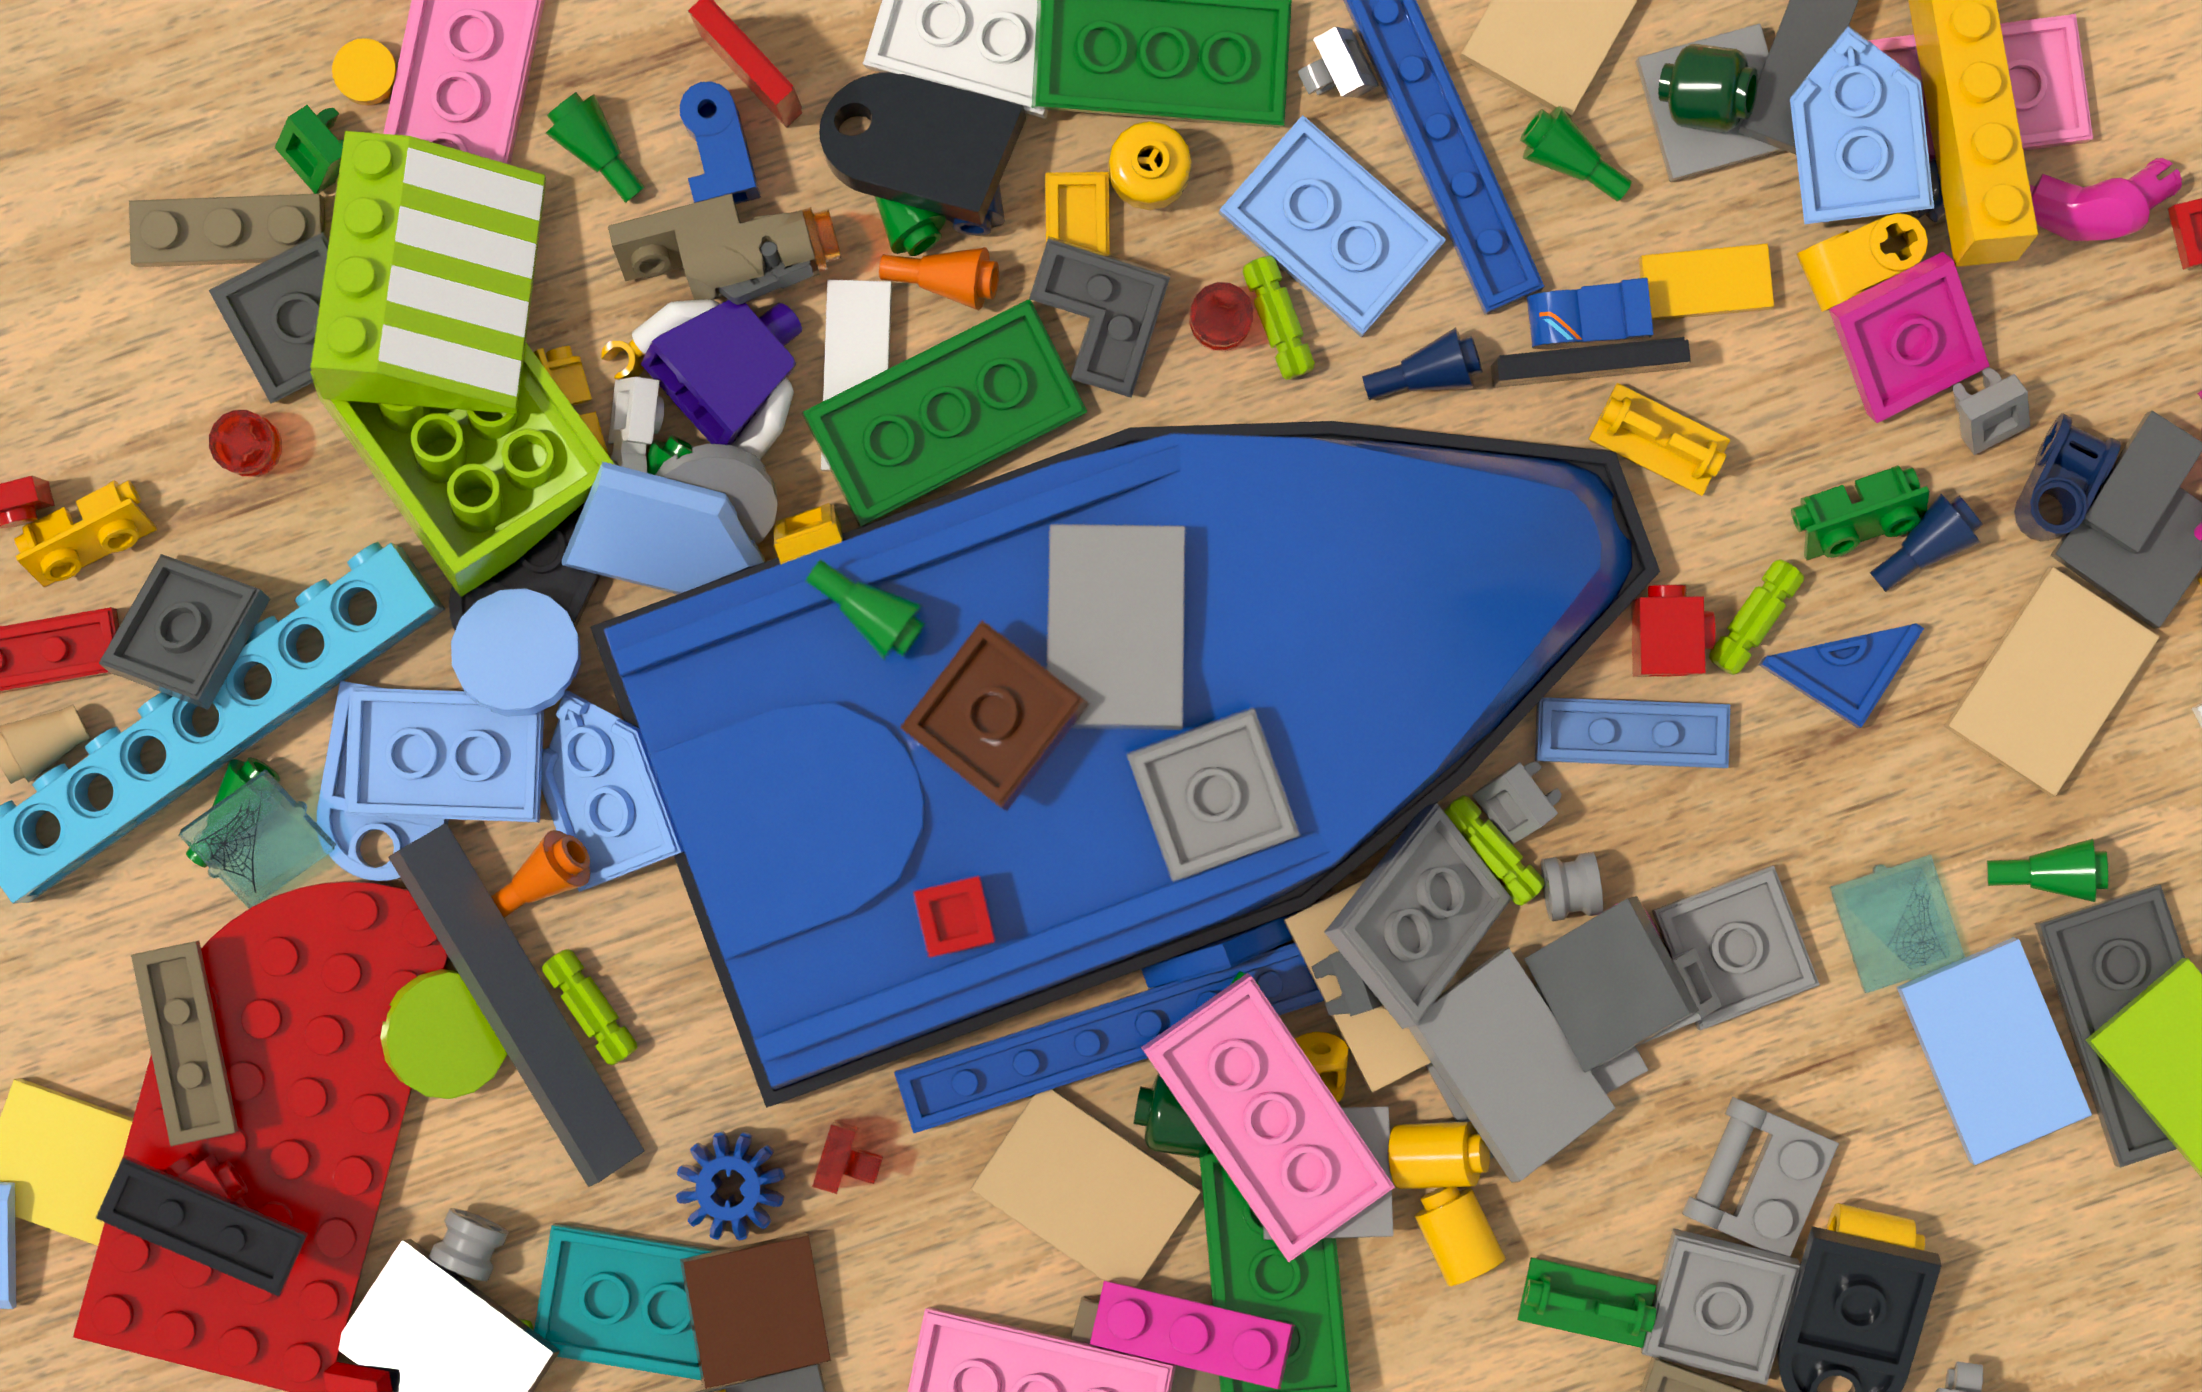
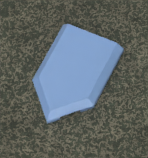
[1790,26,1934,224]
[562,462,765,594]
[541,691,684,892]

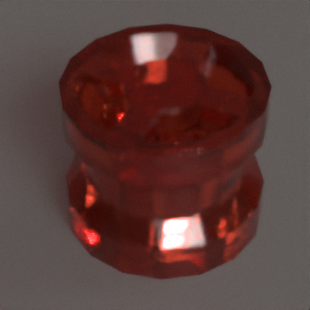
[1189,282,1254,351]
[209,410,282,477]

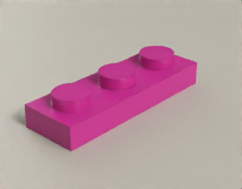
[1090,1281,1295,1389]

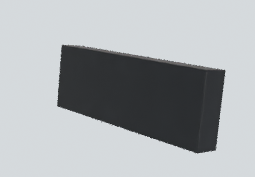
[1491,337,1691,388]
[95,1156,308,1296]

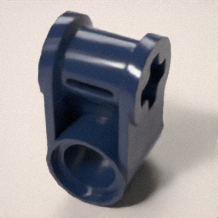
[2014,413,2121,541]

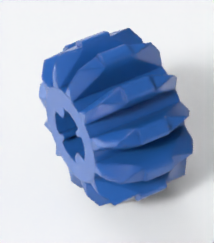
[676,1131,785,1240]

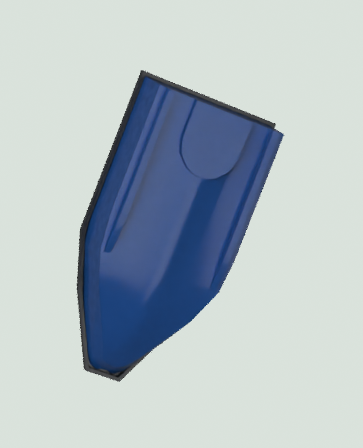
[590,421,1660,1108]

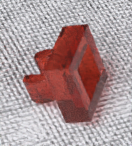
[812,1120,884,1194]

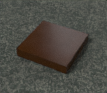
[900,620,1090,811]
[680,1232,831,1389]

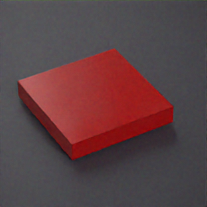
[688,0,802,128]

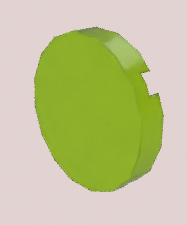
[380,969,507,1099]

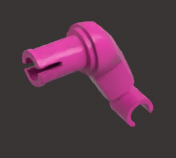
[2029,158,2182,241]

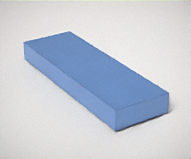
[1535,697,1730,768]

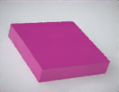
[1829,251,1990,423]

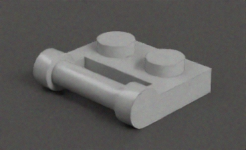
[1682,1096,1839,1257]

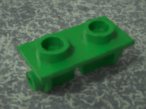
[1791,465,1930,561]
[1517,1257,1656,1348]

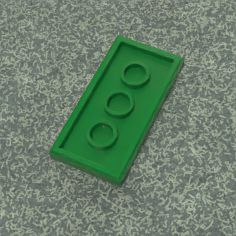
[1031,0,1292,128]
[802,299,1087,527]
[1199,1150,1351,1392]

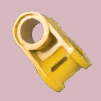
[1796,213,1928,312]

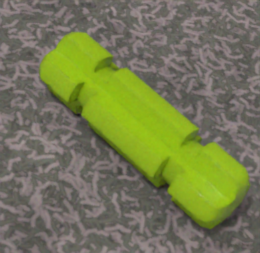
[1243,256,1315,380]
[1709,559,1804,675]
[1443,795,1545,906]
[542,949,637,1065]

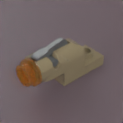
[608,193,842,305]

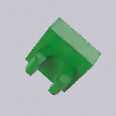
[274,105,344,194]

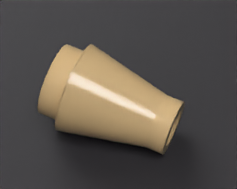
[0,704,90,784]

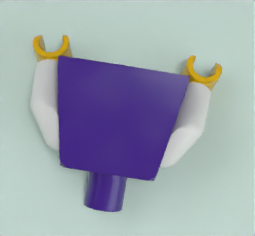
[601,299,802,460]

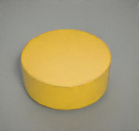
[332,38,398,105]

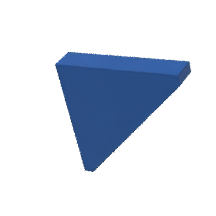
[1759,623,1924,728]
[1141,911,1297,989]

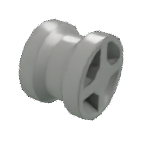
[1541,852,1603,921]
[429,1208,509,1281]

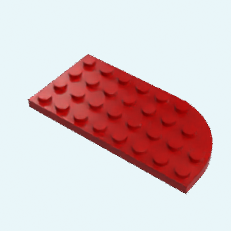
[73,881,448,1392]

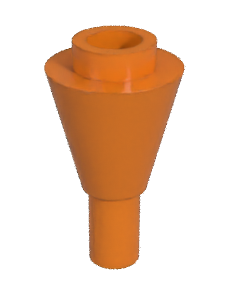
[879,247,999,311]
[491,830,590,918]

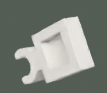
[608,377,664,473]

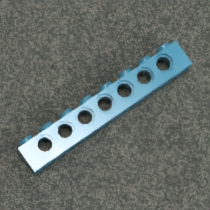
[0,542,445,904]

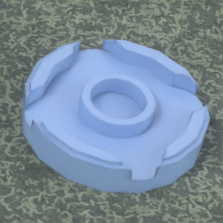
[451,588,581,717]

